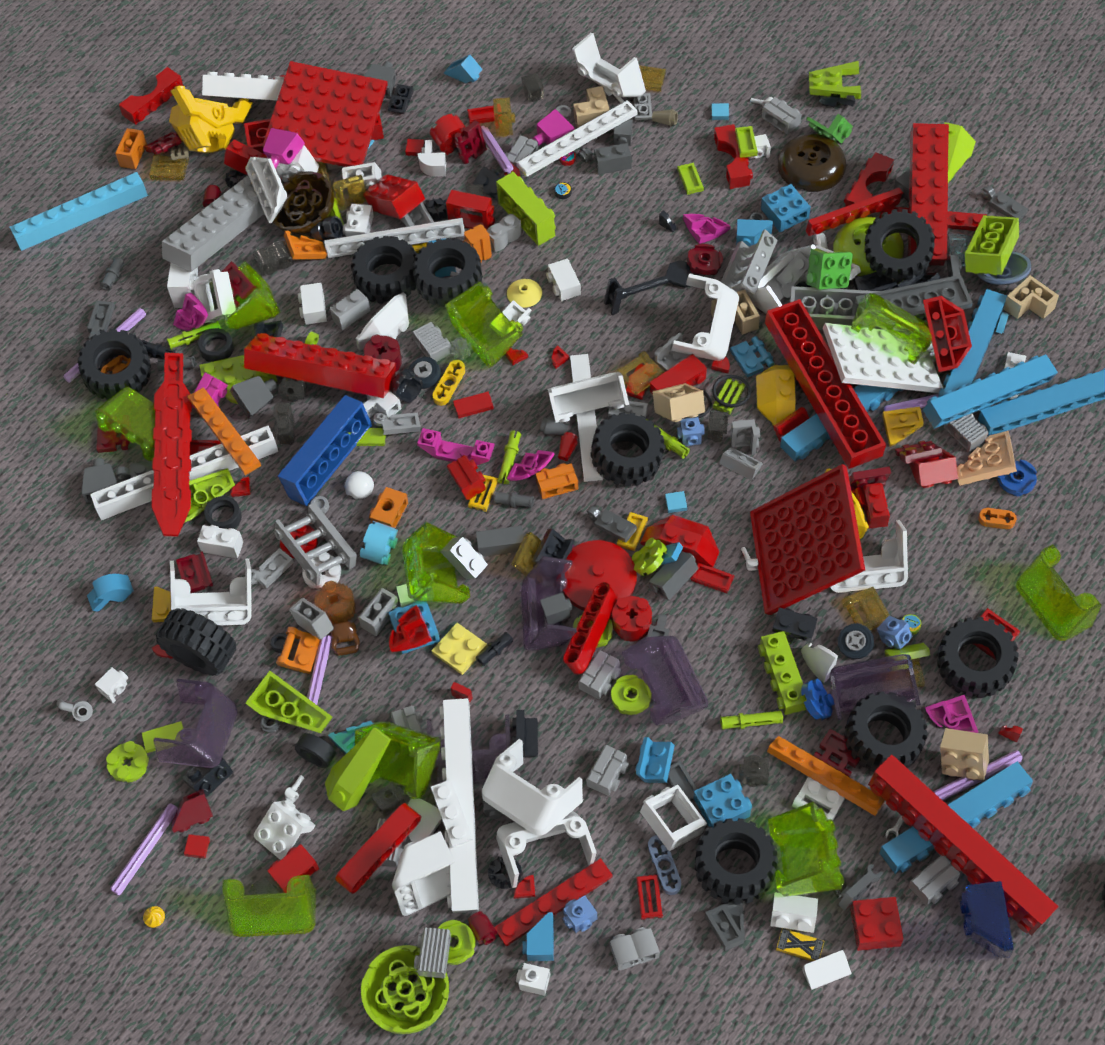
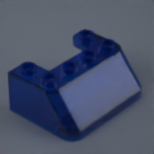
[959,881,1014,959]

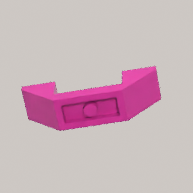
[417,428,495,465]

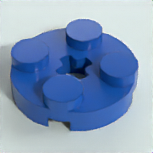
[997,459,1037,496]
[801,679,835,721]

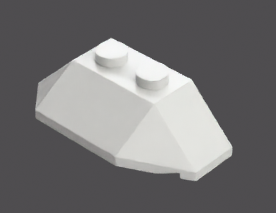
[245,157,287,223]
[355,293,409,350]

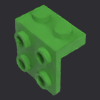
[806,114,853,144]
[807,248,853,289]

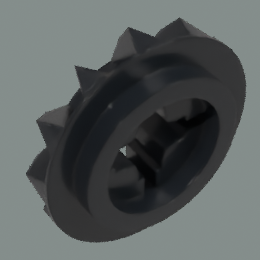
[225,169,248,188]
[424,197,448,221]
[488,856,522,889]

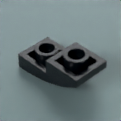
[388,84,414,114]
[819,94,856,107]

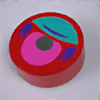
[559,151,576,166]

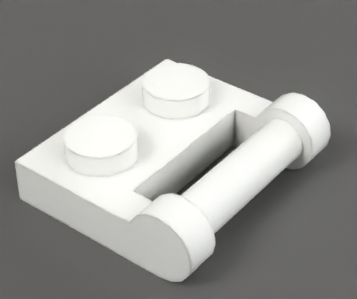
[792,777,845,826]

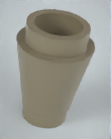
[652,109,678,126]

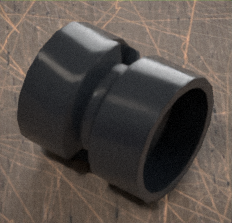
[311,216,343,241]

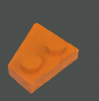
[284,231,327,259]

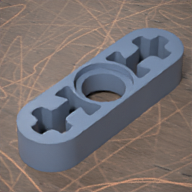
[648,835,681,895]

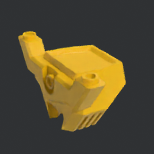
[169,86,253,153]

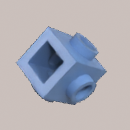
[677,417,705,446]
[877,616,913,650]
[562,895,597,933]

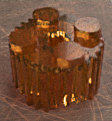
[314,581,356,625]

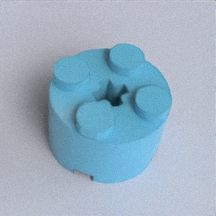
[360,521,398,565]

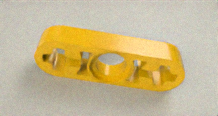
[433,360,465,406]

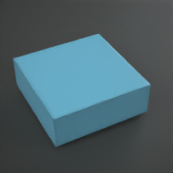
[712,103,729,120]
[665,491,687,513]

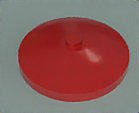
[559,540,637,611]

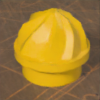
[143,906,165,928]

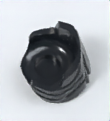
[391,369,423,403]

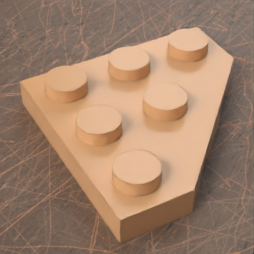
[957,431,1017,485]

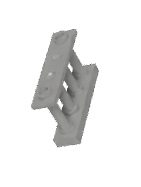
[721,230,778,295]
[274,502,357,586]

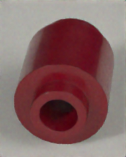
[202,185,221,208]
[468,911,497,945]

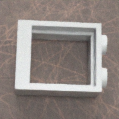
[194,269,237,323]
[640,785,707,851]

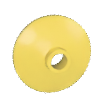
[507,279,542,308]

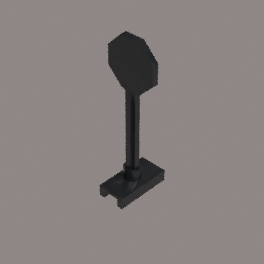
[604,260,699,315]

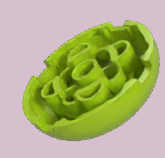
[833,217,904,277]
[361,945,449,1034]

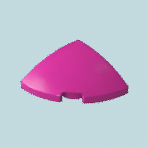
[683,214,731,244]
[173,293,208,331]
[507,450,554,481]
[925,695,979,733]

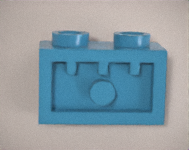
[636,737,675,783]

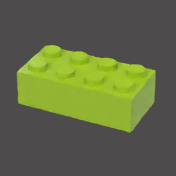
[496,172,556,246]
[965,215,1019,275]

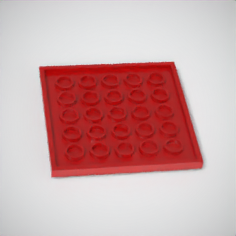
[262,61,388,167]
[750,464,866,615]

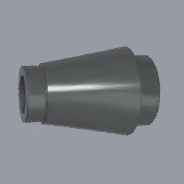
[540,416,568,436]

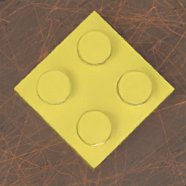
[432,623,488,675]

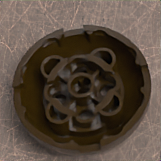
[777,134,846,192]
[273,171,334,234]

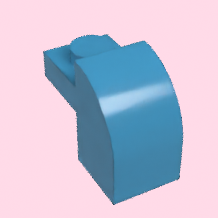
[87,574,134,611]

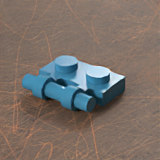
[730,336,775,378]

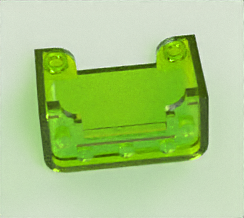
[215,261,281,329]
[445,282,523,368]
[851,293,932,365]
[402,522,470,604]
[1016,544,1102,641]
[355,722,441,799]
[222,875,316,937]

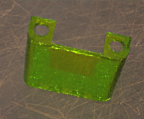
[95,386,155,461]
[768,802,844,897]

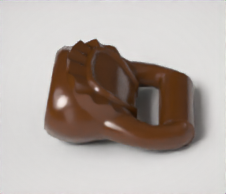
[330,621,360,656]

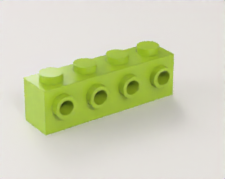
[758,631,807,715]

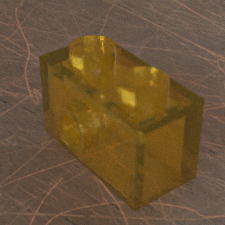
[493,97,515,137]

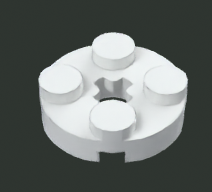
[302,552,341,590]

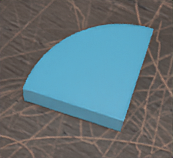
[996,312,1009,334]

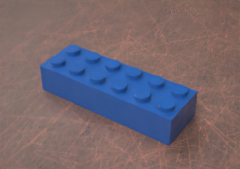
[278,395,372,506]

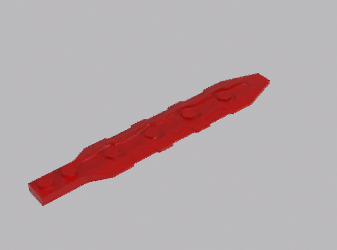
[151,352,192,537]

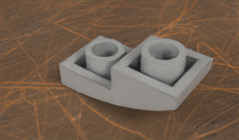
[634,93,652,120]

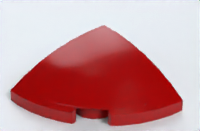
[389,605,432,652]

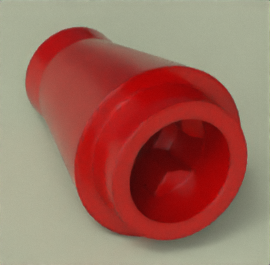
[558,432,579,461]

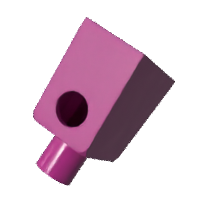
[533,109,575,146]
[263,128,305,169]

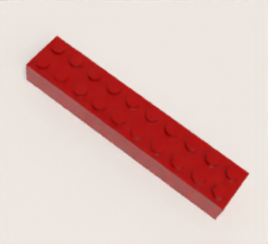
[765,299,886,469]
[868,754,1059,936]

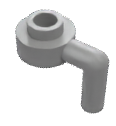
[56,700,93,721]

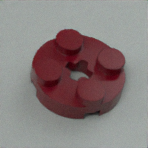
[687,244,723,275]

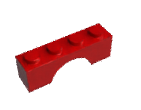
[119,67,183,125]
[714,124,753,189]
[844,152,894,207]

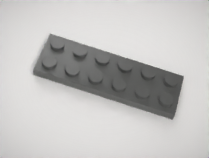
[855,275,973,328]

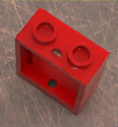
[446,190,495,230]

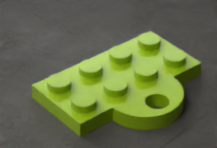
[200,355,277,404]

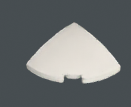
[801,643,838,683]
[408,796,442,842]

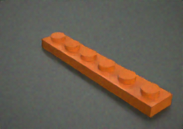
[188,387,261,475]
[767,736,885,816]

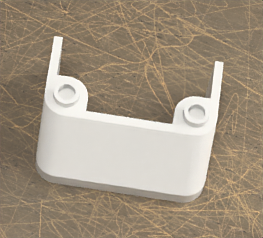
[572,33,646,97]
[745,244,815,313]
[671,274,739,361]
[548,372,629,423]
[831,520,908,593]
[170,559,251,625]
[482,739,583,835]
[496,811,596,888]
[392,831,455,916]

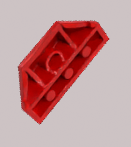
[923,296,972,372]
[640,514,720,567]

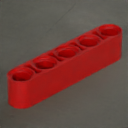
[563,582,618,675]
[335,803,422,894]

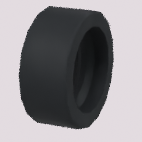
[198,328,234,362]
[204,496,242,529]
[295,733,336,768]

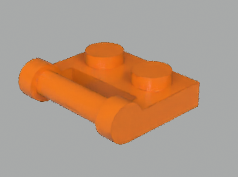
[276,627,320,674]

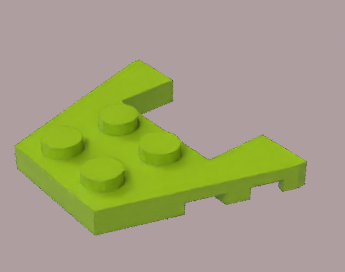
[809,61,861,99]

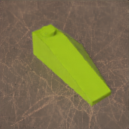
[944,122,976,183]
[184,469,235,523]
[246,671,333,733]
[325,727,391,811]

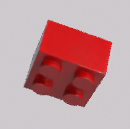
[850,897,904,951]

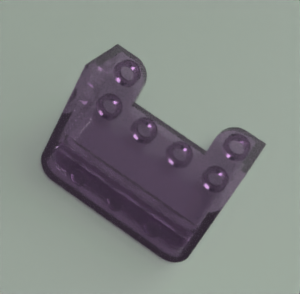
[622,636,708,725]

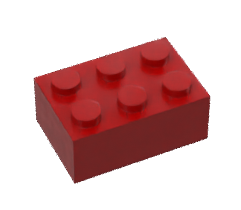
[363,174,425,219]

